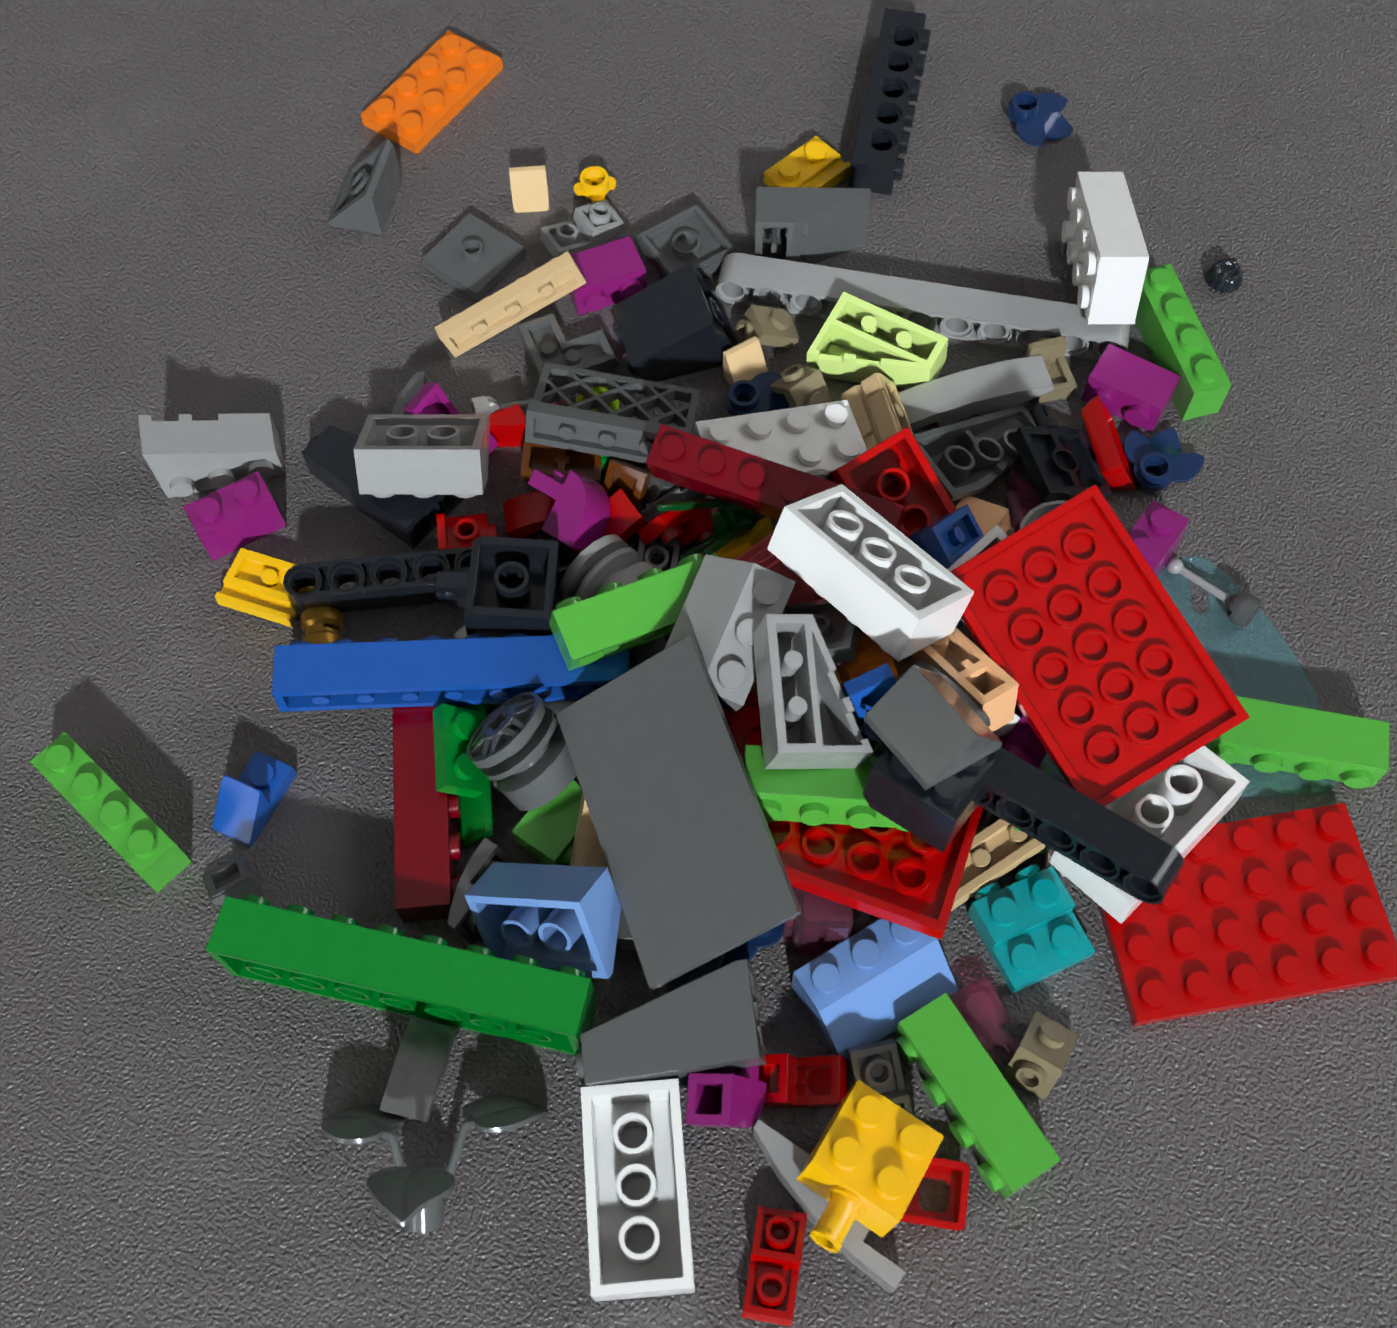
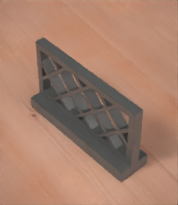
[525,362,701,464]

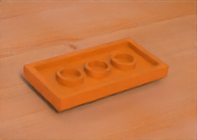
[360,30,504,154]

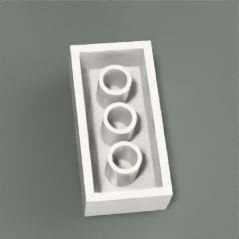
[1061,172,1149,324]
[693,400,867,509]
[767,484,974,661]
[1049,746,1250,924]
[580,1078,695,1302]

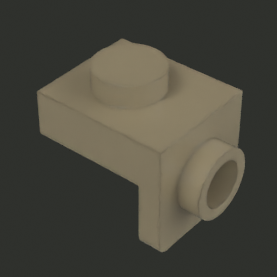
[733,304,800,349]
[1025,336,1078,404]
[771,364,834,408]
[1003,1011,1079,1099]

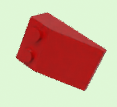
[829,427,956,541]

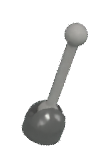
[1166,558,1263,629]

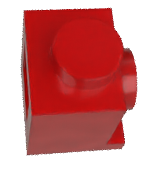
[436,513,498,550]

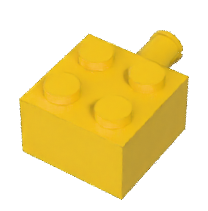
[796,1079,944,1253]

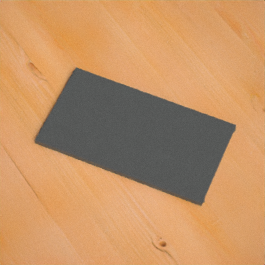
[556,635,802,989]

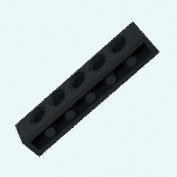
[849,8,931,195]

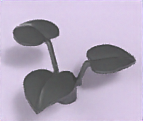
[321,1095,548,1233]

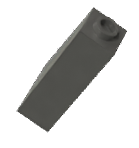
[575,959,766,1086]

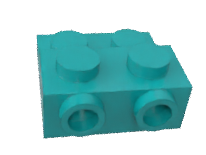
[967,864,1096,994]

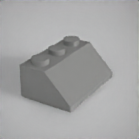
[353,414,490,498]
[664,554,796,713]

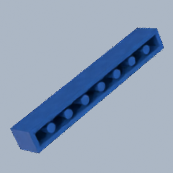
[272,633,629,712]

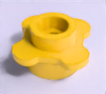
[574,166,616,203]

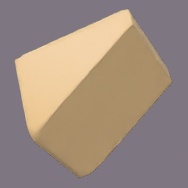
[509,165,550,213]
[723,336,768,386]

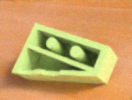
[806,292,948,389]

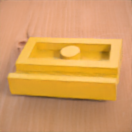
[764,136,851,188]
[214,548,314,628]

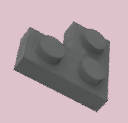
[518,313,617,387]

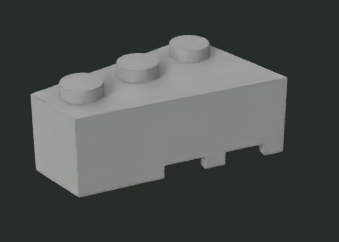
[138,413,285,498]
[753,614,873,769]

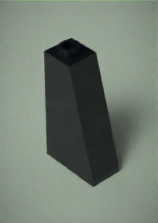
[301,425,464,549]

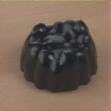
[1206,258,1243,294]

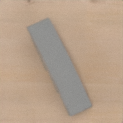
[899,355,1055,431]
[753,1120,906,1294]

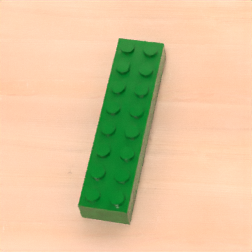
[206,894,598,1055]

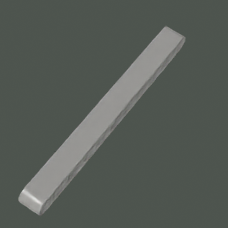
[715,253,1131,361]

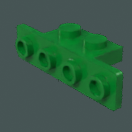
[433,703,494,849]

